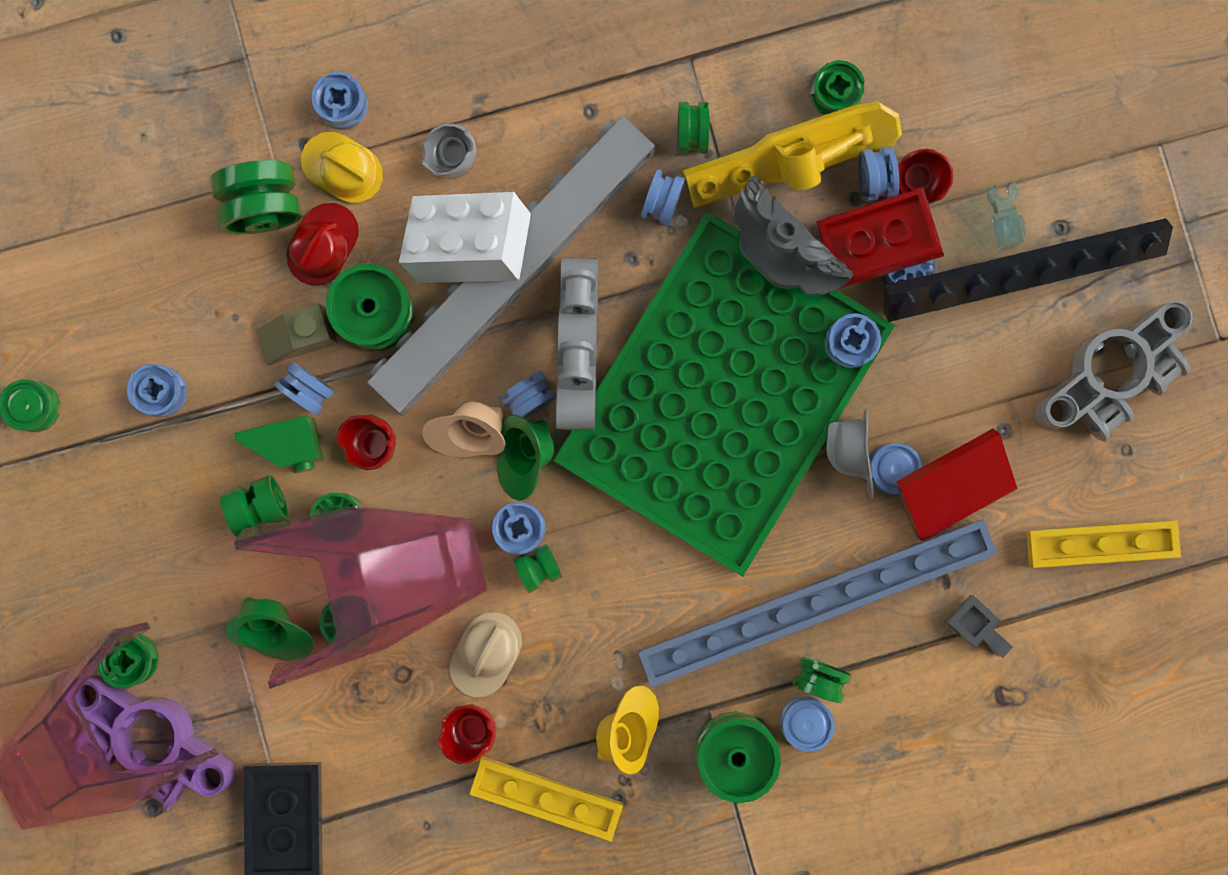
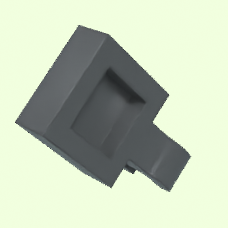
[945,595,1013,658]

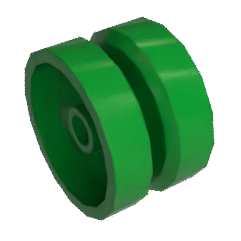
[210,160,302,235]
[326,264,415,351]
[694,711,781,804]

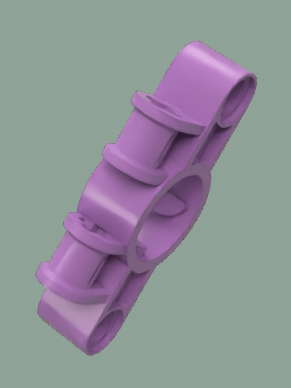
[67,675,235,812]

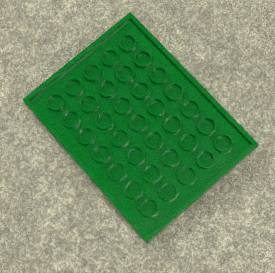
[553,212,895,577]

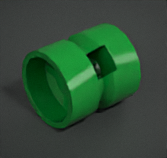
[220,475,289,538]

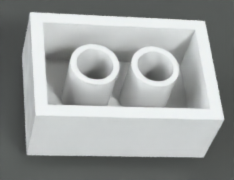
[399,192,531,283]

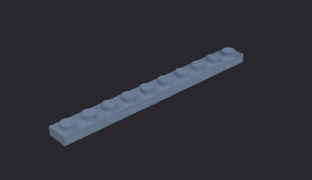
[638,519,997,688]

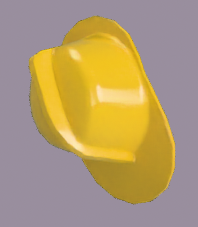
[301,132,383,203]
[596,685,659,775]

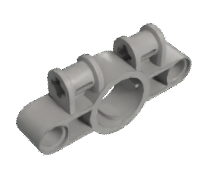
[556,258,598,430]
[1034,301,1193,442]

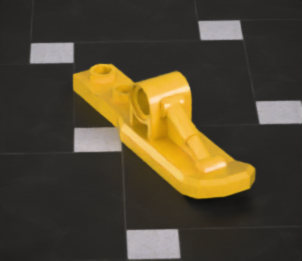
[682,101,902,208]

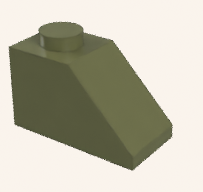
[257,303,338,365]

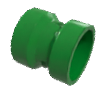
[513,544,562,593]

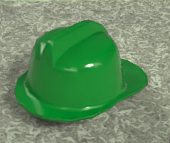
[497,415,554,501]
[225,597,314,661]

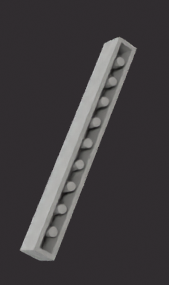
[367,116,655,415]

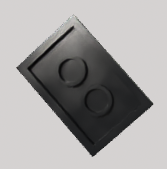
[244,762,323,875]

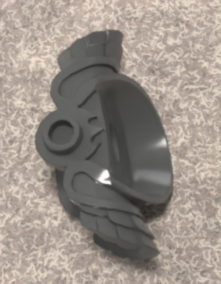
[734,175,853,296]

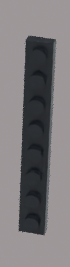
[883,218,1173,322]

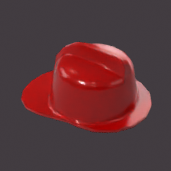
[286,203,359,286]

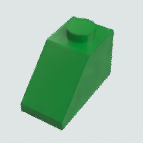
[234,415,324,474]

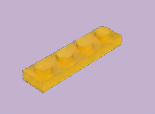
[1026,520,1181,568]
[469,757,623,842]

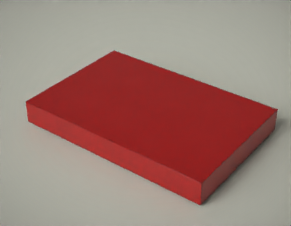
[816,187,944,290]
[896,428,1018,541]

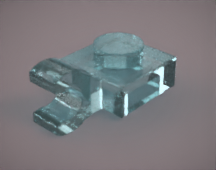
[987,181,1026,251]

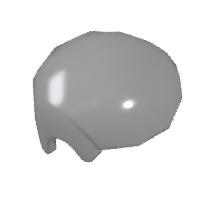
[421,123,477,179]

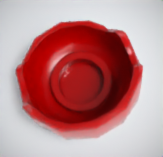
[898,148,953,204]
[336,414,396,471]
[437,704,496,764]

